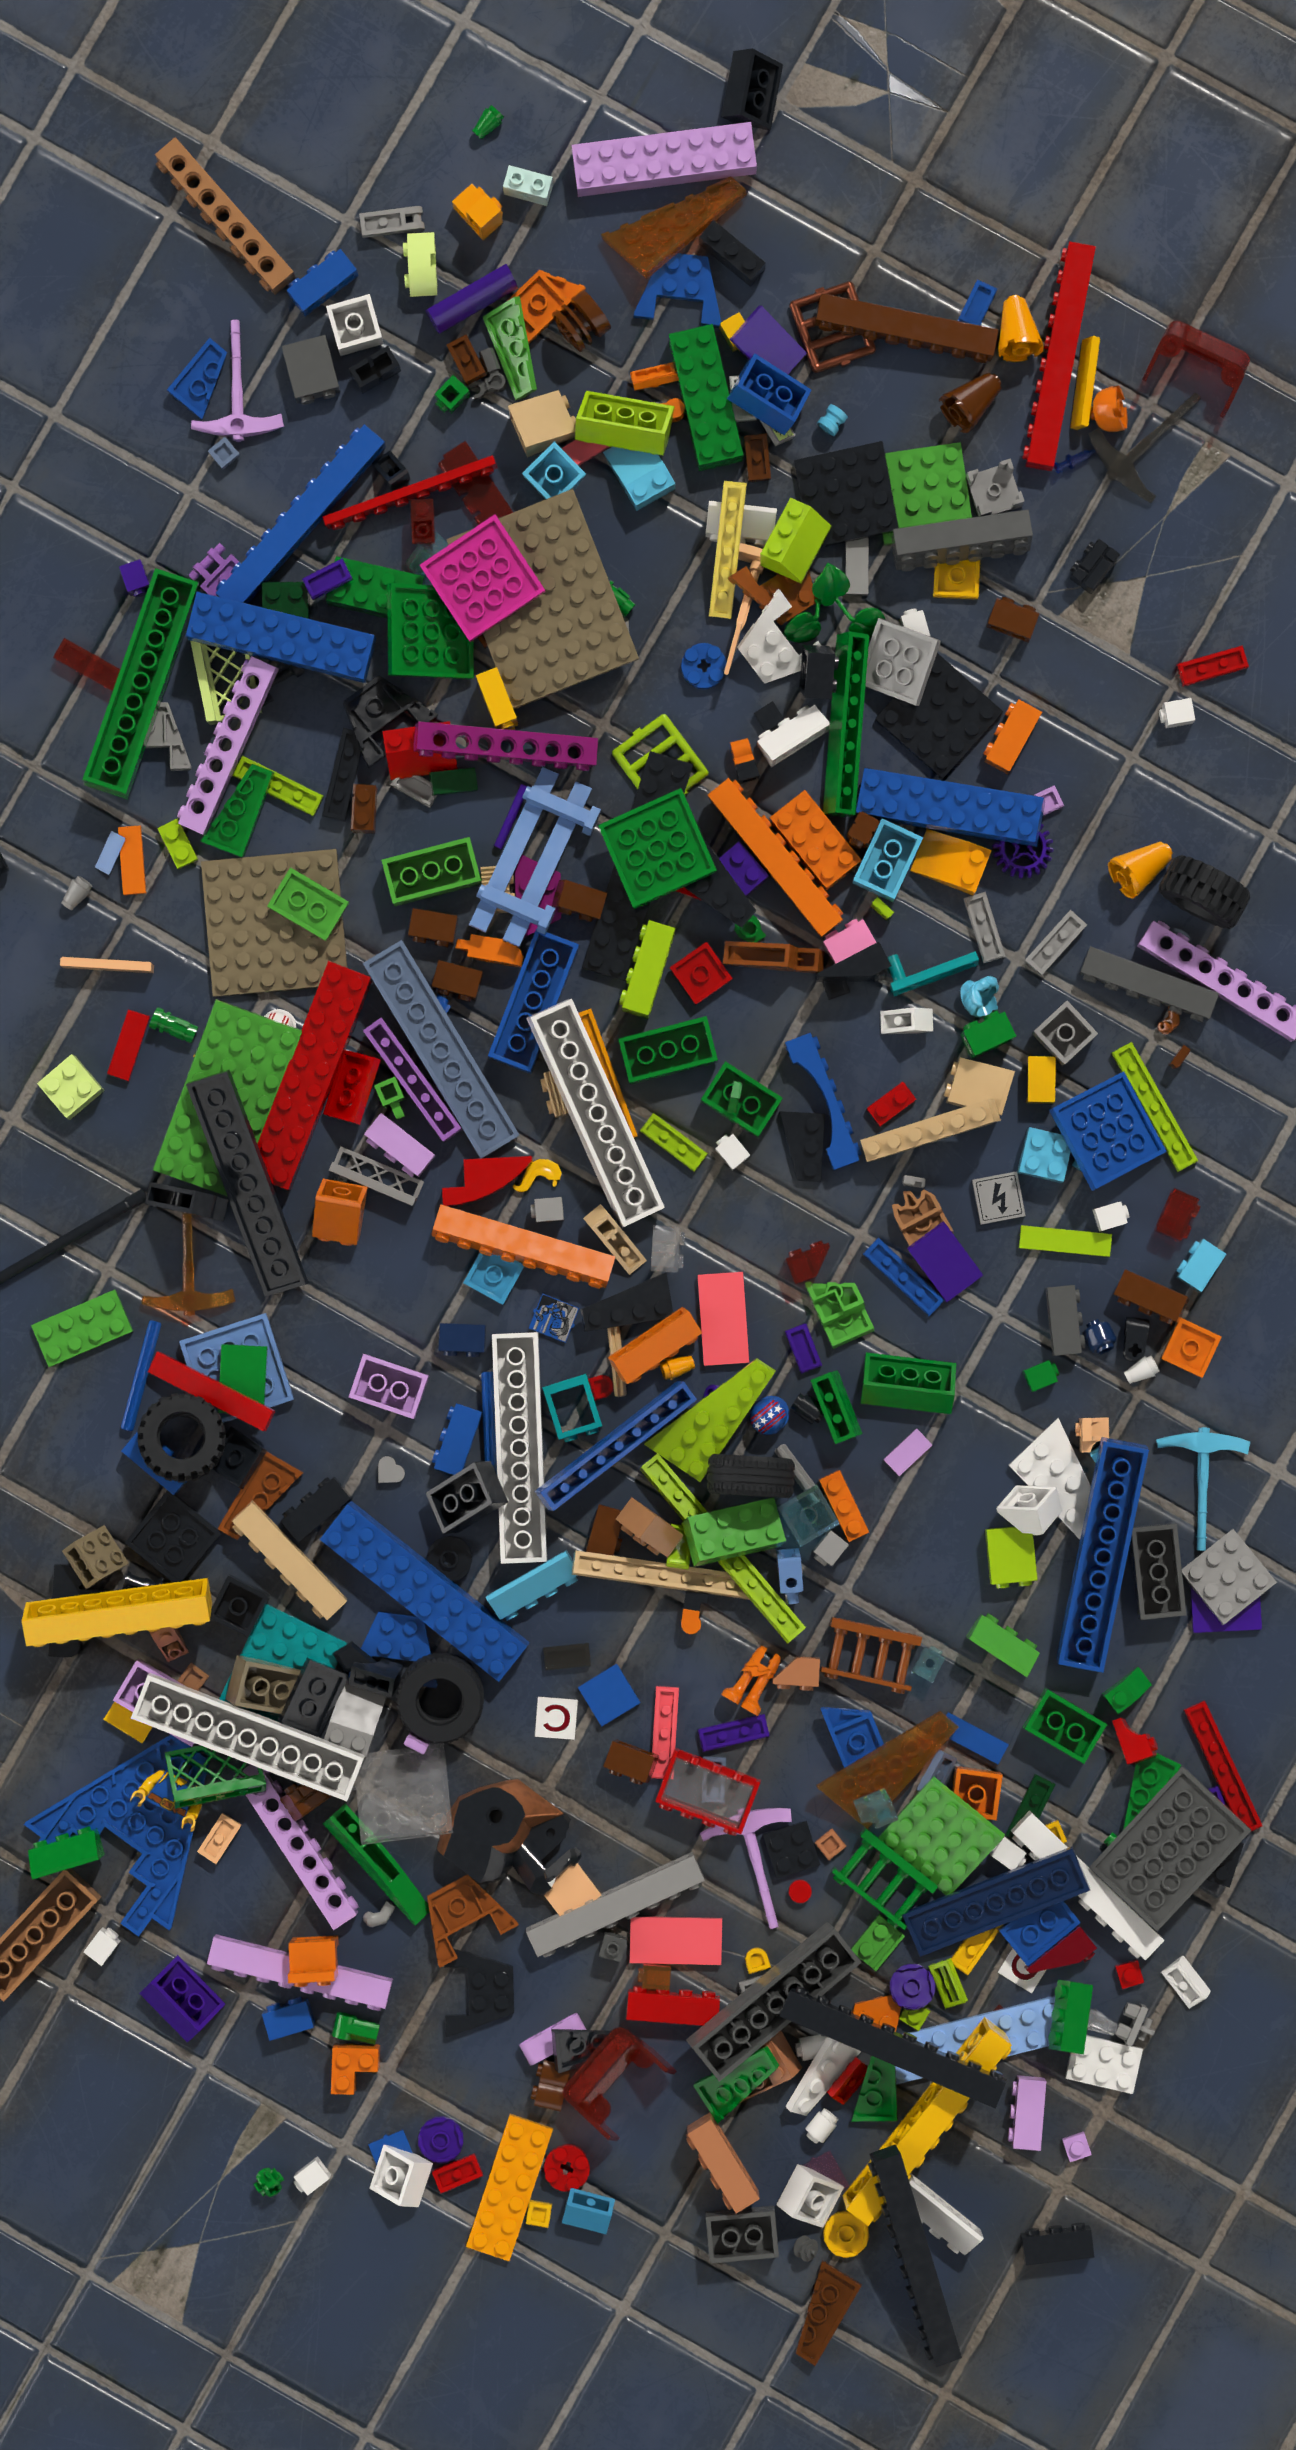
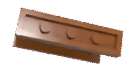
[820,1617,922,1694]

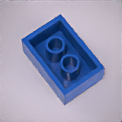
[727,353,811,435]

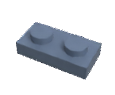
[917,1749,957,1791]

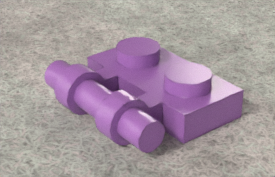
[188,543,239,596]

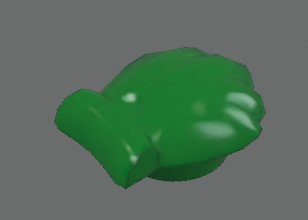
[735,915,766,943]

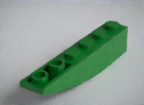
[323,1803,429,1926]

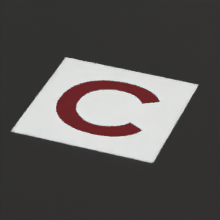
[535,1697,578,1740]
[998,1948,1046,1993]

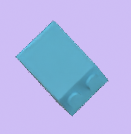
[603,447,675,511]

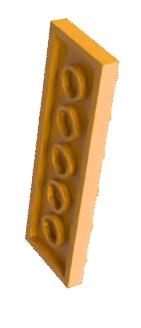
[466,2114,553,2261]

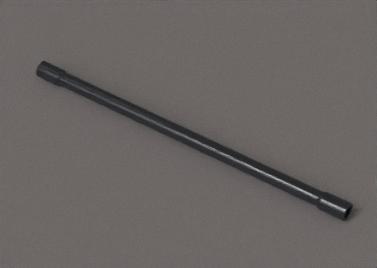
[0,1188,147,1285]

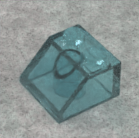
[777,1484,840,1547]

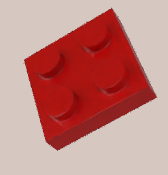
[670,942,733,1005]

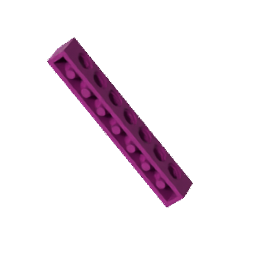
[413,722,598,771]

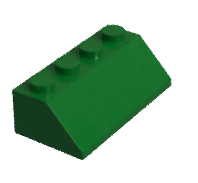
[860,1352,956,1414]

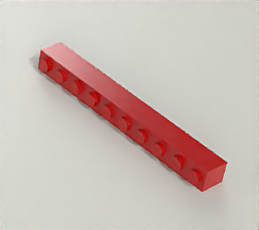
[1022,241,1096,472]

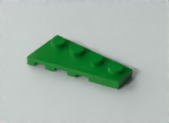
[201,764,275,857]

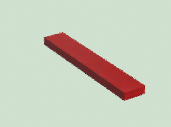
[148,1351,275,1431]
[1184,1700,1263,1831]

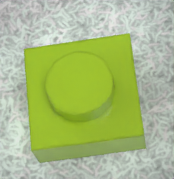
[899,2007,931,2031]

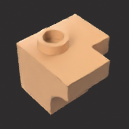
[1075,1417,1109,1452]

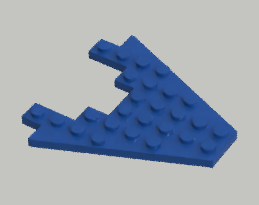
[24,1734,210,1937]

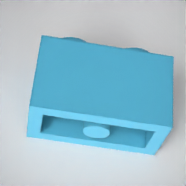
[1176,1239,1226,1293]

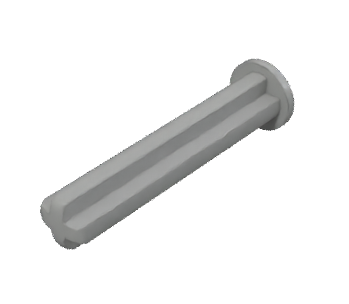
[775,1444,826,1506]

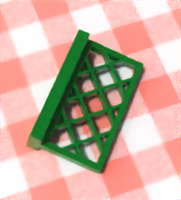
[165,1745,266,1809]

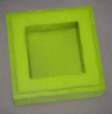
[871,897,894,921]

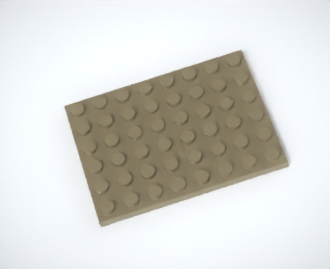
[446,489,639,709]

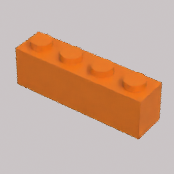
[608,1307,702,1384]

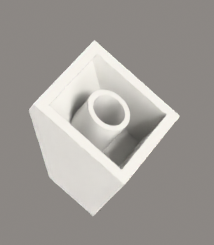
[996,1485,1062,1535]
[370,2145,433,2207]
[776,2164,844,2228]

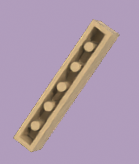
[860,1099,1001,1162]
[232,1500,347,1620]

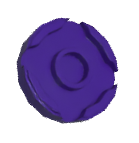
[889,1964,935,2011]
[418,2116,464,2163]

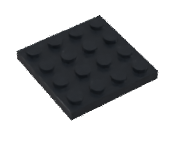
[794,441,899,548]
[875,653,1003,780]

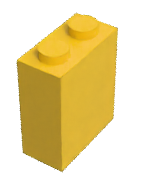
[476,667,518,730]

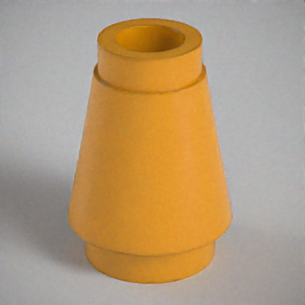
[660,1356,695,1380]

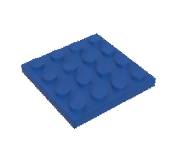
[1049,1071,1167,1191]

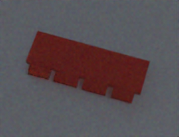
[438,441,513,525]

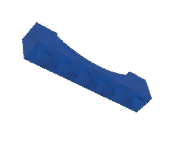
[785,1033,862,1171]

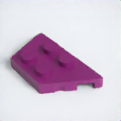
[515,855,562,939]

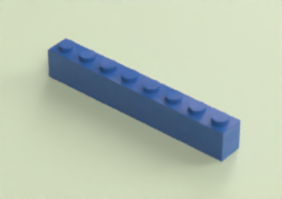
[534,1381,697,1511]

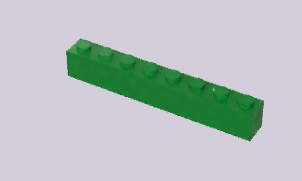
[823,631,869,818]

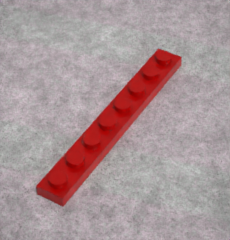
[323,455,498,530]

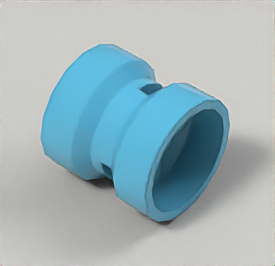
[817,404,848,436]

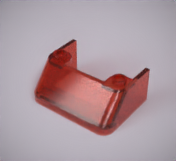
[1142,321,1250,418]
[563,2027,677,2141]

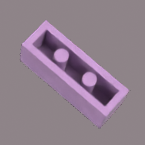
[364,1113,436,1177]
[1008,2075,1046,2151]

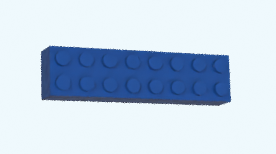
[186,592,376,683]
[856,768,1045,847]

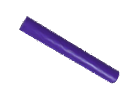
[494,784,527,850]

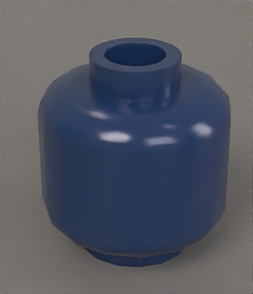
[1083,1319,1117,1355]

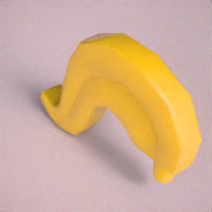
[513,1159,562,1192]

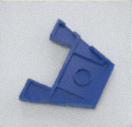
[634,251,721,328]
[348,1611,437,1688]

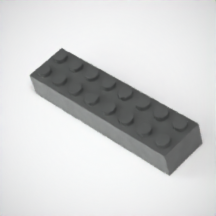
[686,1922,862,2082]

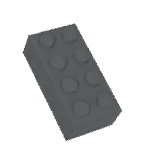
[1130,1523,1186,1620]

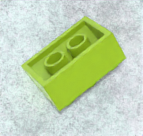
[760,498,831,584]

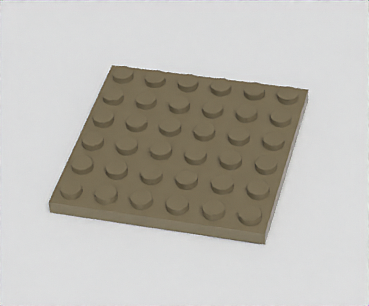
[201,849,348,997]

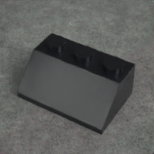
[721,48,783,130]

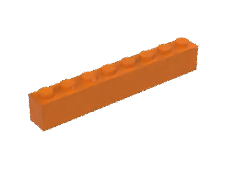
[708,778,843,938]
[432,1204,615,1289]

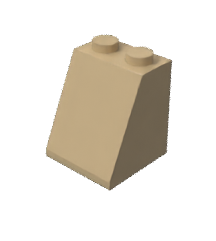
[508,390,576,458]
[944,1057,1015,1116]

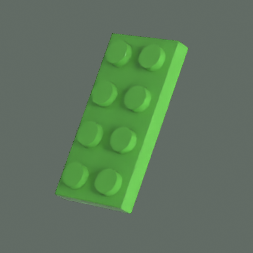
[31,1290,134,1367]

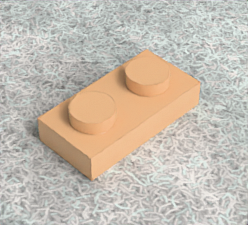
[197,1813,242,1864]

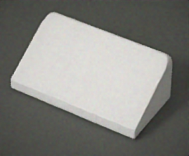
[1161,1956,1211,2009]

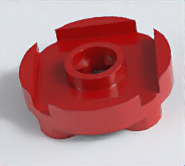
[544,2144,590,2192]

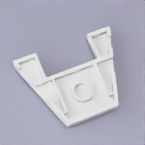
[737,589,821,684]

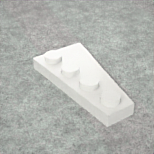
[786,2037,861,2116]

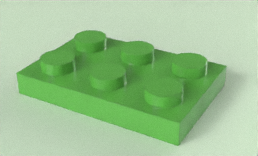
[267,867,349,942]

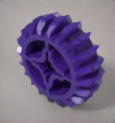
[992,824,1054,879]

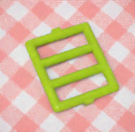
[612,714,709,795]

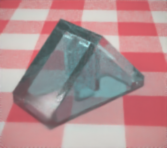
[405,532,448,576]

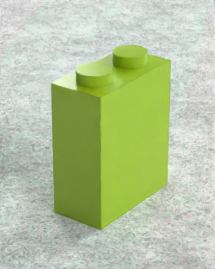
[985,1526,1037,1588]

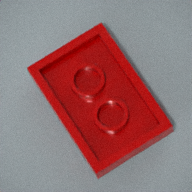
[323,1050,381,1125]

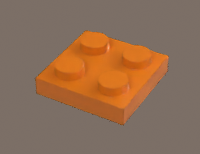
[1160,1318,1222,1378]

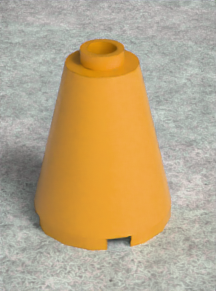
[998,295,1044,362]
[1108,842,1173,899]

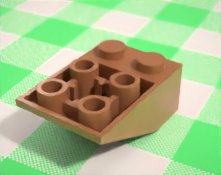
[740,2031,802,2103]

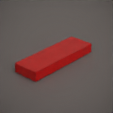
[1177,645,1249,687]
[107,1009,151,1081]

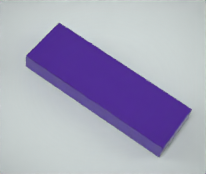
[698,1714,770,1752]

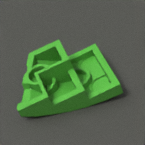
[805,1282,874,1349]

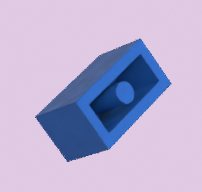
[262,1996,315,2041]

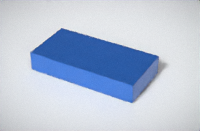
[958,279,998,326]

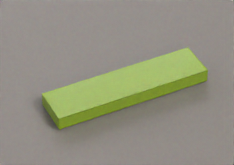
[232,756,324,817]
[1019,1225,1112,1257]

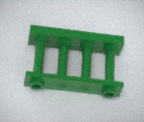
[831,1827,938,1930]

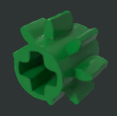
[254,2168,284,2197]

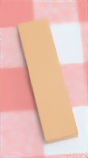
[60,957,154,973]

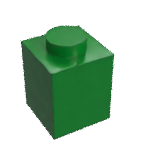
[1022,1360,1060,1392]

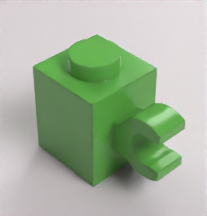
[374,1077,405,1120]

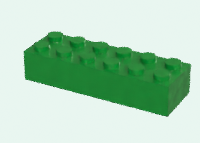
[669,324,743,471]

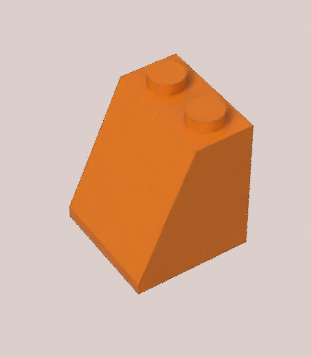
[312,1178,368,1246]

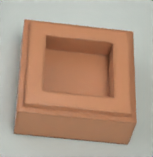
[814,1828,847,1861]

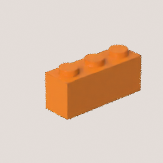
[983,699,1042,775]
[818,1470,869,1542]

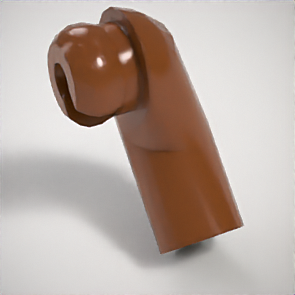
[1157,1006,1180,1035]

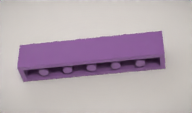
[363,1018,462,1143]

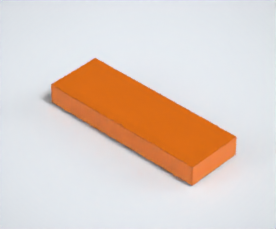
[118,825,147,896]

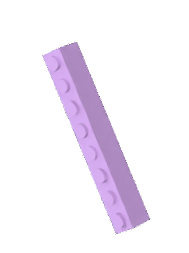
[207,1934,393,2011]

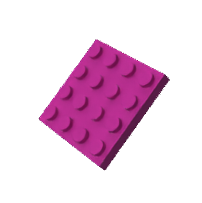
[420,514,546,642]

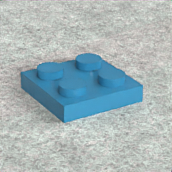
[463,1253,525,1305]

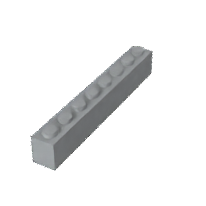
[526,1852,705,1957]

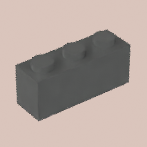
[1045,1285,1085,1356]

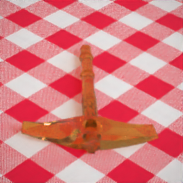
[142,1213,235,1316]

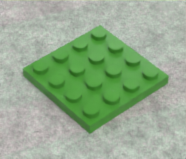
[883,442,972,546]
[878,1776,1005,1895]

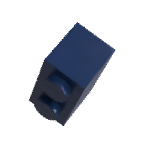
[439,1323,486,1357]

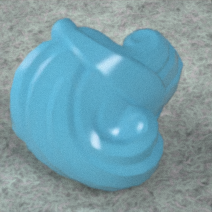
[960,976,999,1018]

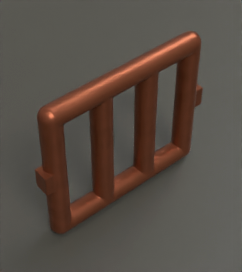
[789,281,876,373]

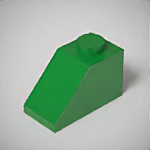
[1102,1667,1152,1714]

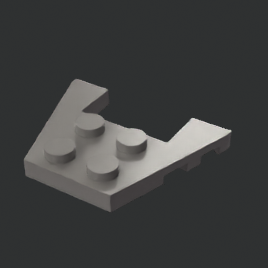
[146,702,192,771]

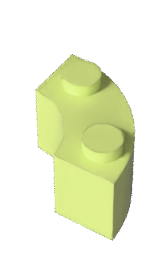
[403,232,437,297]

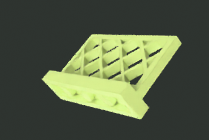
[190,641,262,725]

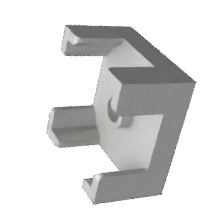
[966,458,1024,517]

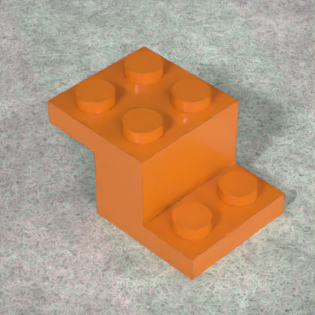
[288,1935,339,1987]

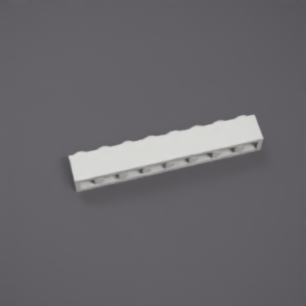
[1011,1810,1165,1960]

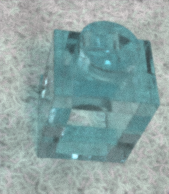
[911,1645,945,1683]

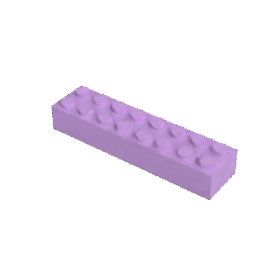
[572,122,757,197]

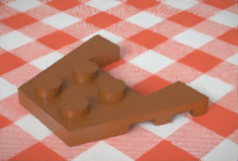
[728,566,816,625]
[427,1874,519,1968]

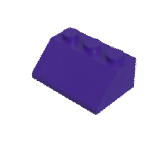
[139,1955,225,2043]

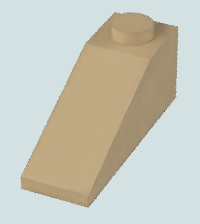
[583,1204,647,1275]

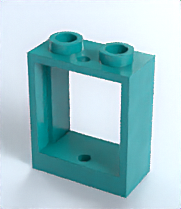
[542,1374,603,1442]

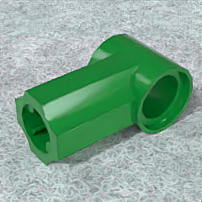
[332,2012,380,2045]

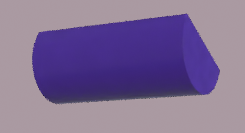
[425,264,518,334]

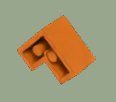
[331,2043,380,2095]

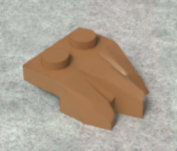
[892,1190,954,1246]

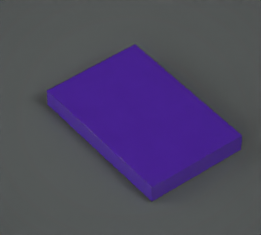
[729,305,807,374]
[907,1221,983,1302]
[1190,1587,1262,1633]

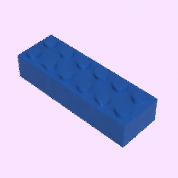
[488,928,580,1074]

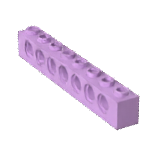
[177,656,279,835]
[1137,921,1296,1042]
[234,1764,359,1930]

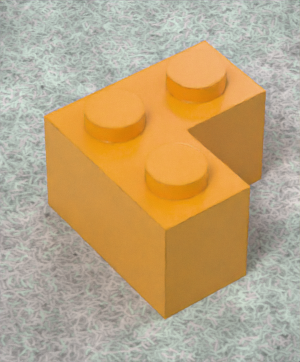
[452,184,503,240]

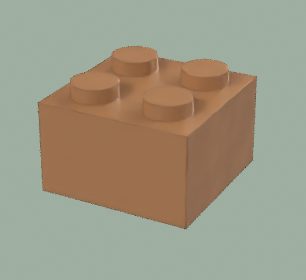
[616,1497,684,1558]

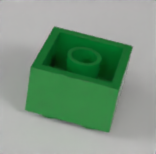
[960,1010,1016,1059]

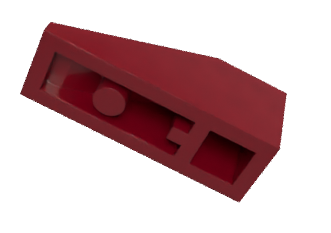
[1024,1925,1097,1973]

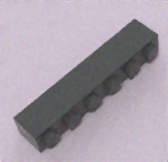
[1079,946,1219,1023]

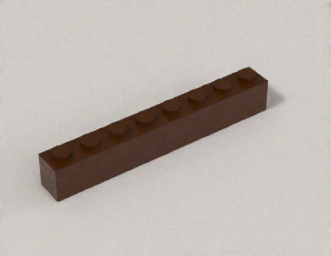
[814,293,999,363]

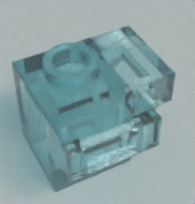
[853,1788,898,1829]

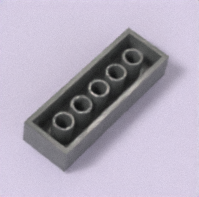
[892,509,1033,572]

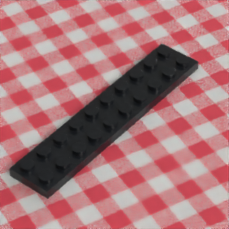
[582,751,693,982]
[186,1069,308,1297]

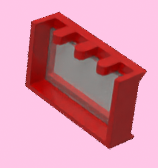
[655,1748,761,1836]

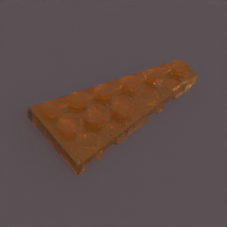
[601,176,747,279]
[816,1711,959,1829]

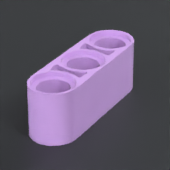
[519,2013,586,2066]

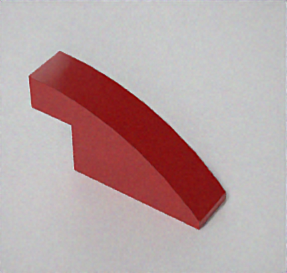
[442,1156,533,1207]

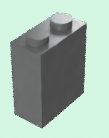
[282,335,341,405]

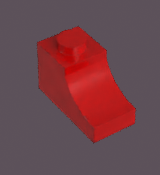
[1112,1718,1158,1765]

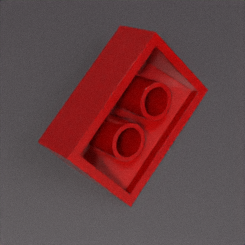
[383,721,458,781]

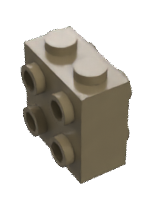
[62,1525,129,1589]

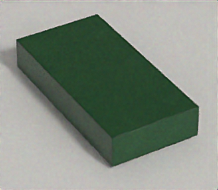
[429,768,478,796]

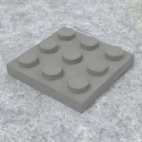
[866,618,941,706]
[1182,1529,1277,1625]

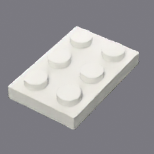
[1065,2035,1143,2094]

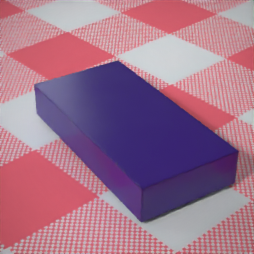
[302,558,353,600]
[785,1323,822,1374]

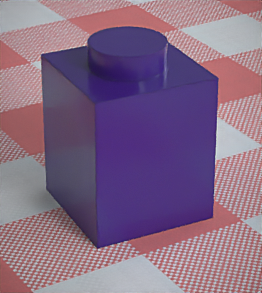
[119,559,150,597]

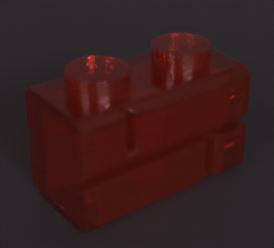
[1154,1188,1201,1242]

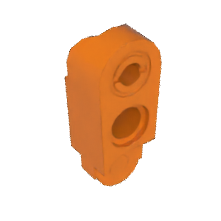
[455,934,524,967]

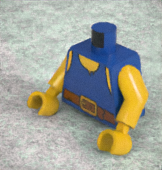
[130,1760,202,1832]

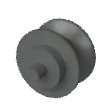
[793,2235,818,2262]

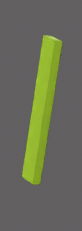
[1111,1042,1198,1172]

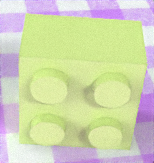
[37,1054,105,1120]

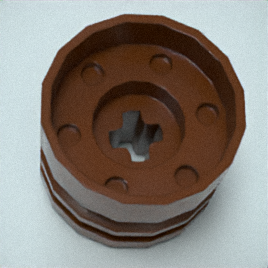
[552,290,611,352]

